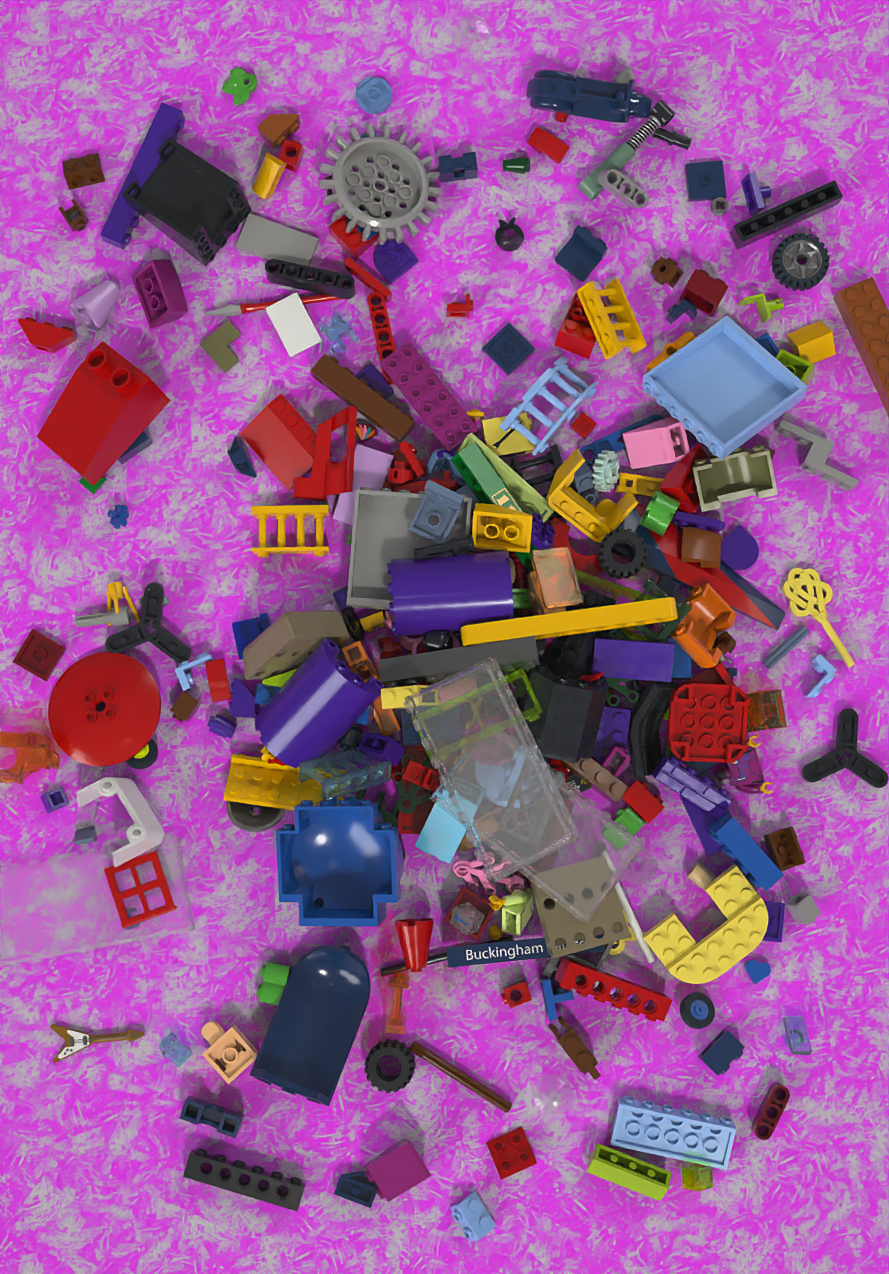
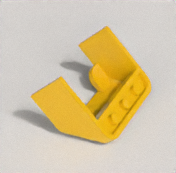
[547,448,638,542]

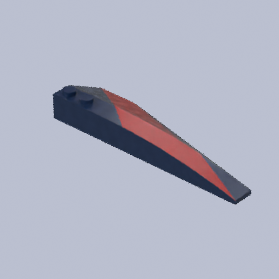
[611,503,786,631]

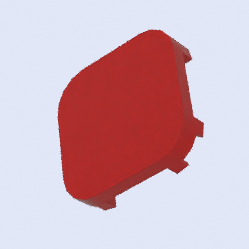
[667,682,750,764]

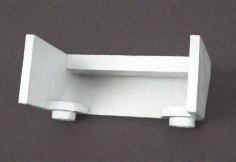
[76,777,164,868]

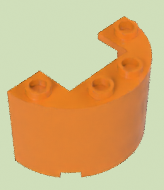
[666,583,737,668]

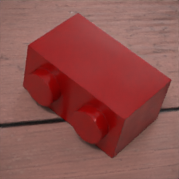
[620,780,665,824]

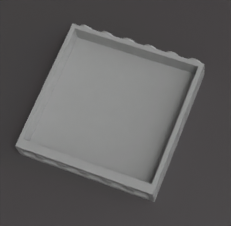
[346,487,472,610]

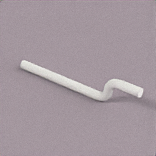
[599,850,655,963]

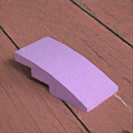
[332,444,394,525]

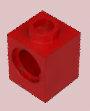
[279,140,304,172]
[501,980,532,1008]

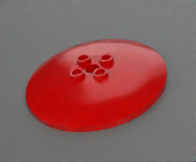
[48,652,161,767]

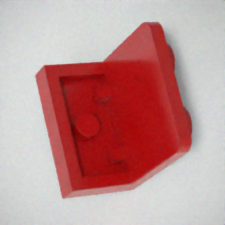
[387,441,428,490]

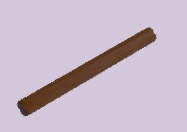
[410,1041,513,1113]

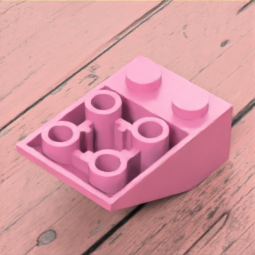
[622,416,690,469]

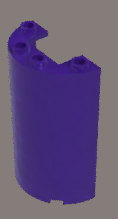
[387,551,513,637]
[255,637,386,770]

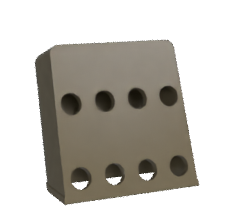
[243,610,350,680]
[530,856,631,958]

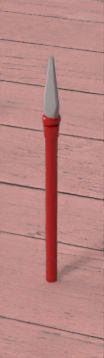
[204,294,353,317]

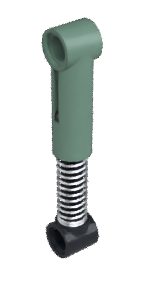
[578,100,675,201]

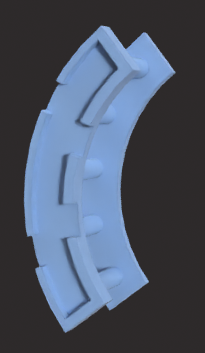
[499,355,599,456]

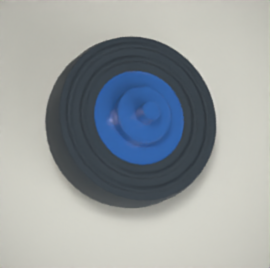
[680,993,715,1029]

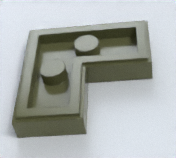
[200,320,241,373]

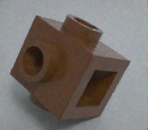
[651,256,684,288]

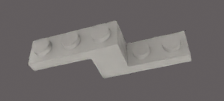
[776,419,859,491]

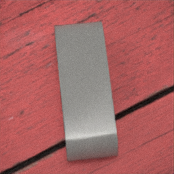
[598,169,649,208]

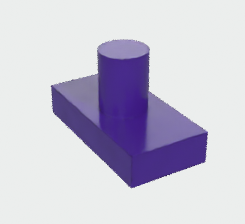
[741,172,771,216]

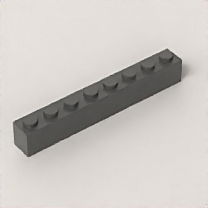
[378,636,540,688]

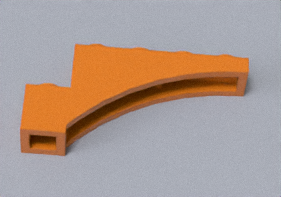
[342,641,401,736]

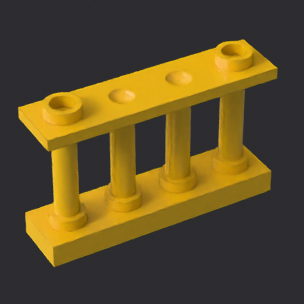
[576,278,647,360]
[252,505,330,558]

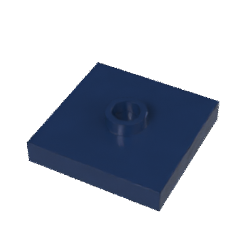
[685,161,727,202]

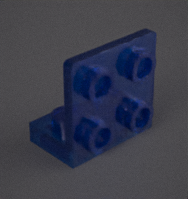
[232,613,271,660]

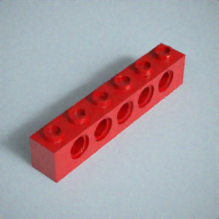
[554,956,672,1022]

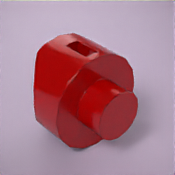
[387,461,414,485]
[377,636,402,660]

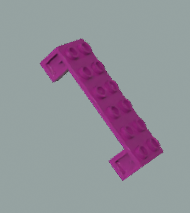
[380,341,479,452]

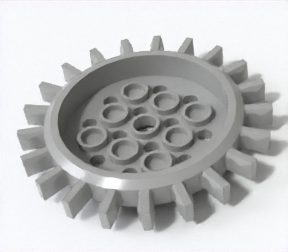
[318,124,442,245]

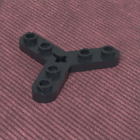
[105,582,192,663]
[801,708,889,788]

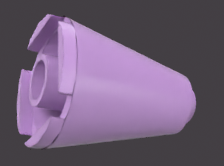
[69,280,120,332]

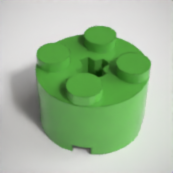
[639,490,680,536]

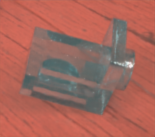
[159,1032,193,1067]

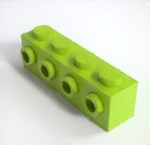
[586,1143,672,1201]

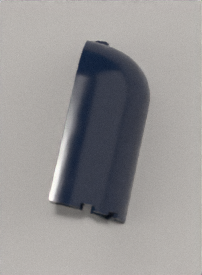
[249,945,371,1107]

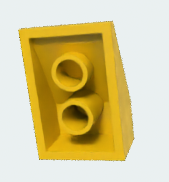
[472,503,533,553]

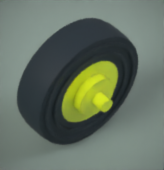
[125,738,158,769]

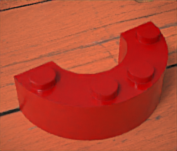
[549,517,620,578]

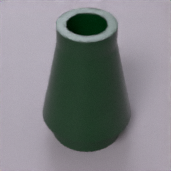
[503,155,530,174]

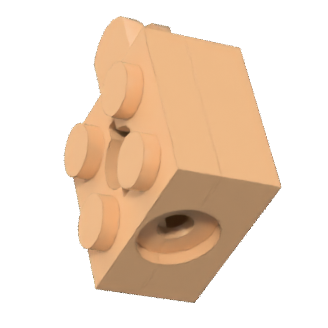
[201,1021,259,1084]

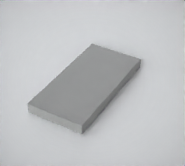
[236,213,319,266]

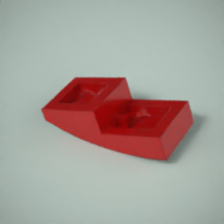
[526,127,570,164]
[205,658,232,702]
[401,760,447,794]

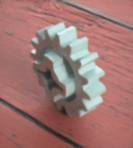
[592,450,620,492]

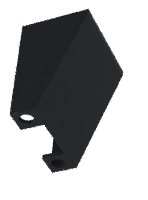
[122,137,251,267]

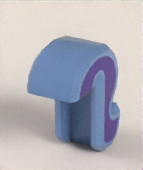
[426,448,467,486]

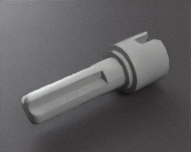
[75,606,131,627]

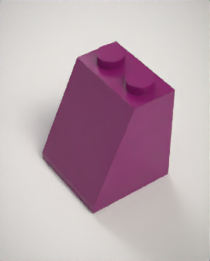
[364,1138,432,1202]

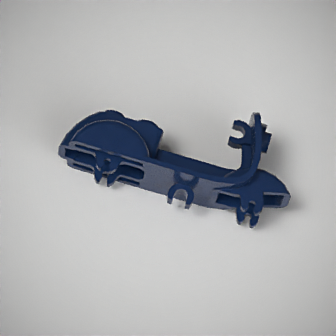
[526,70,652,123]

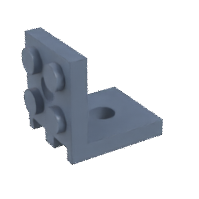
[408,479,464,544]

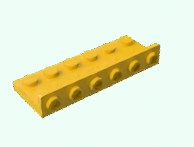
[224,754,347,811]

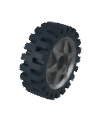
[772,233,830,291]

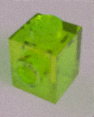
[682,1165,713,1191]

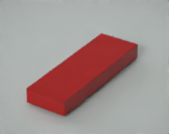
[344,257,392,303]

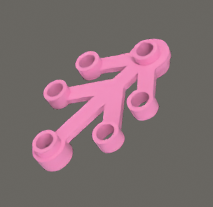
[453,852,524,895]

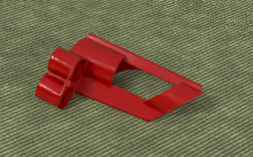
[292,405,357,501]

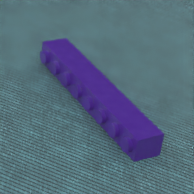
[100,102,185,250]

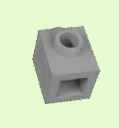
[785,892,821,925]

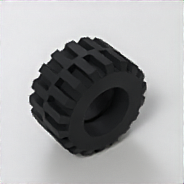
[597,528,648,579]
[364,1039,416,1093]

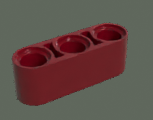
[751,1083,790,1140]

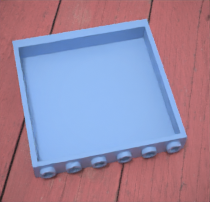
[642,316,808,460]

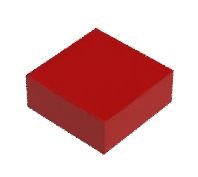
[570,412,597,440]

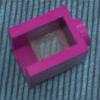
[599,746,631,777]

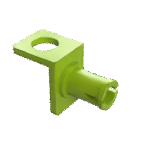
[738,293,784,323]

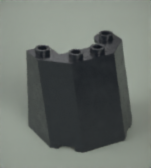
[512,663,609,763]

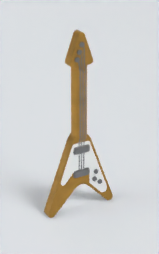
[50,1024,145,1063]

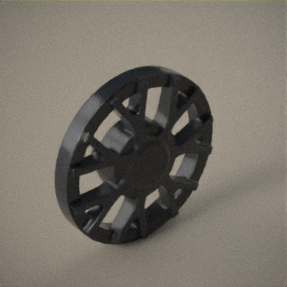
[342,608,365,642]

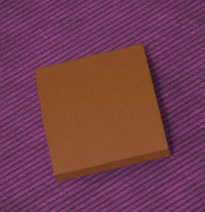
[681,527,721,568]

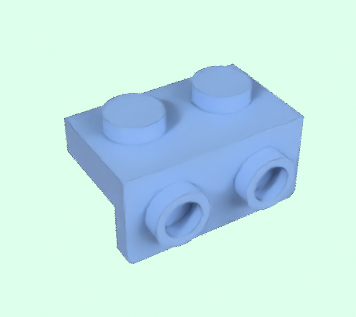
[450,1191,496,1241]

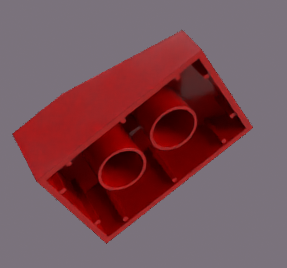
[37,341,171,486]

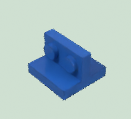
[540,976,574,1021]

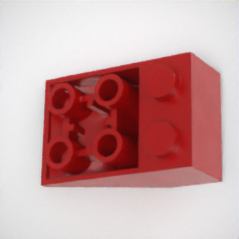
[554,293,607,359]

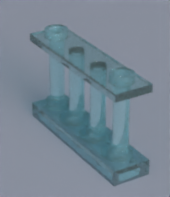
[299,746,392,801]

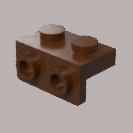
[62,153,105,190]
[764,826,806,872]

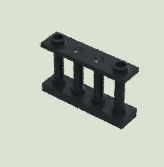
[510,444,570,521]

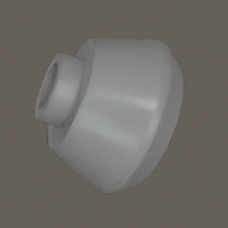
[612,67,636,84]

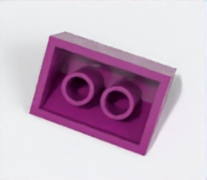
[132,260,188,328]

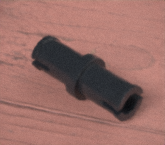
[653,127,692,150]

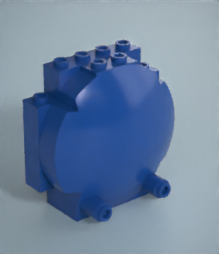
[276,796,404,927]

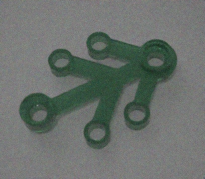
[392,744,448,814]

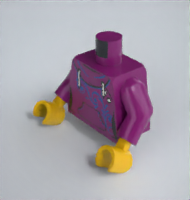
[716,734,774,794]

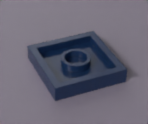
[482,322,535,376]

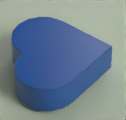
[745,959,771,984]

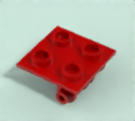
[486,1127,537,1180]

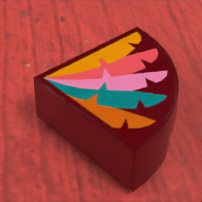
[356,423,378,443]

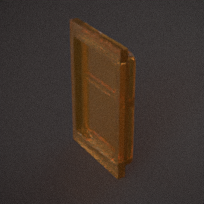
[531,547,583,608]

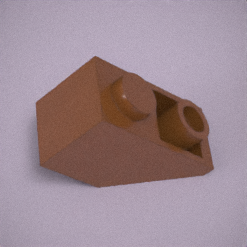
[257,114,301,149]

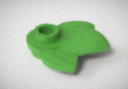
[222,68,258,106]

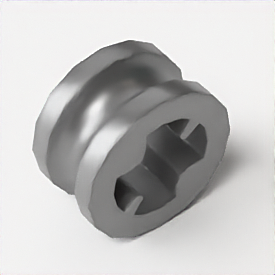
[711,197,729,216]

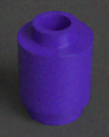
[207,714,237,739]

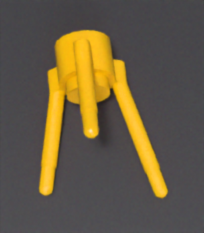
[106,582,141,626]

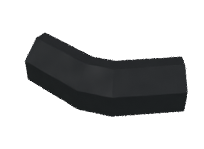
[628,681,679,778]

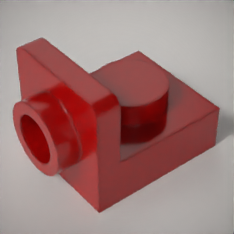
[447,294,473,317]

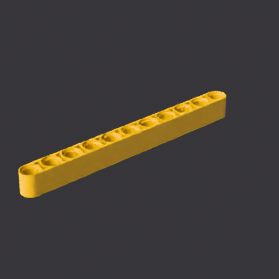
[460,597,678,647]

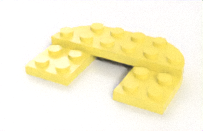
[642,864,768,984]

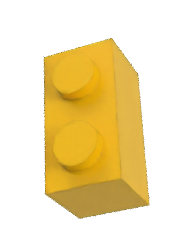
[360,611,385,633]

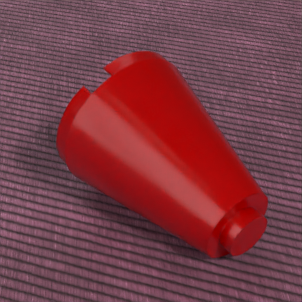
[395,918,434,972]

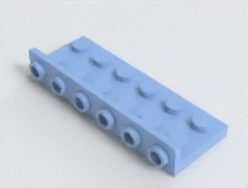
[610,1096,736,1170]

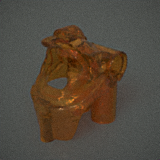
[0,731,60,784]

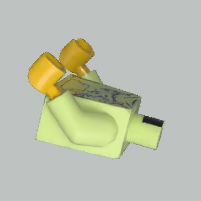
[488,888,534,940]

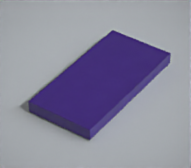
[592,637,674,682]
[678,769,732,856]

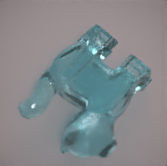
[319,312,359,353]

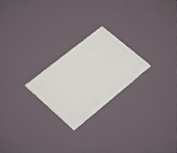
[265,292,322,357]

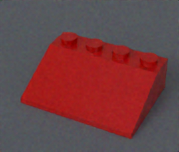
[240,393,332,491]

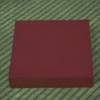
[13,629,67,682]

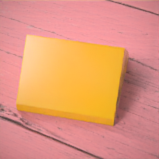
[786,320,836,364]

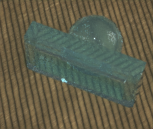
[783,1016,812,1055]

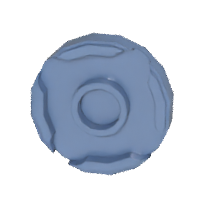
[356,77,392,114]

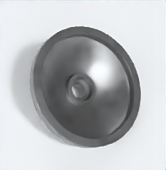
[226,801,285,832]

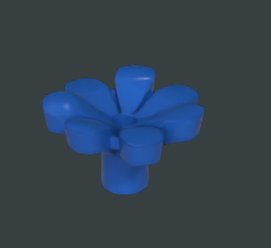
[108,505,129,529]

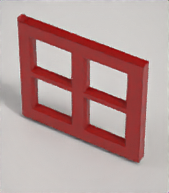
[104,850,177,928]

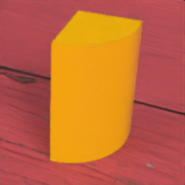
[251,152,286,199]

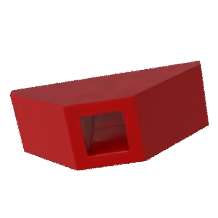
[18,317,77,353]

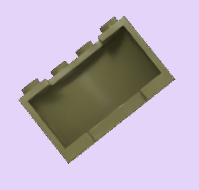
[693,445,778,512]

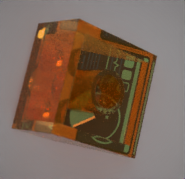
[746,689,787,733]

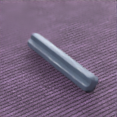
[762,626,809,669]

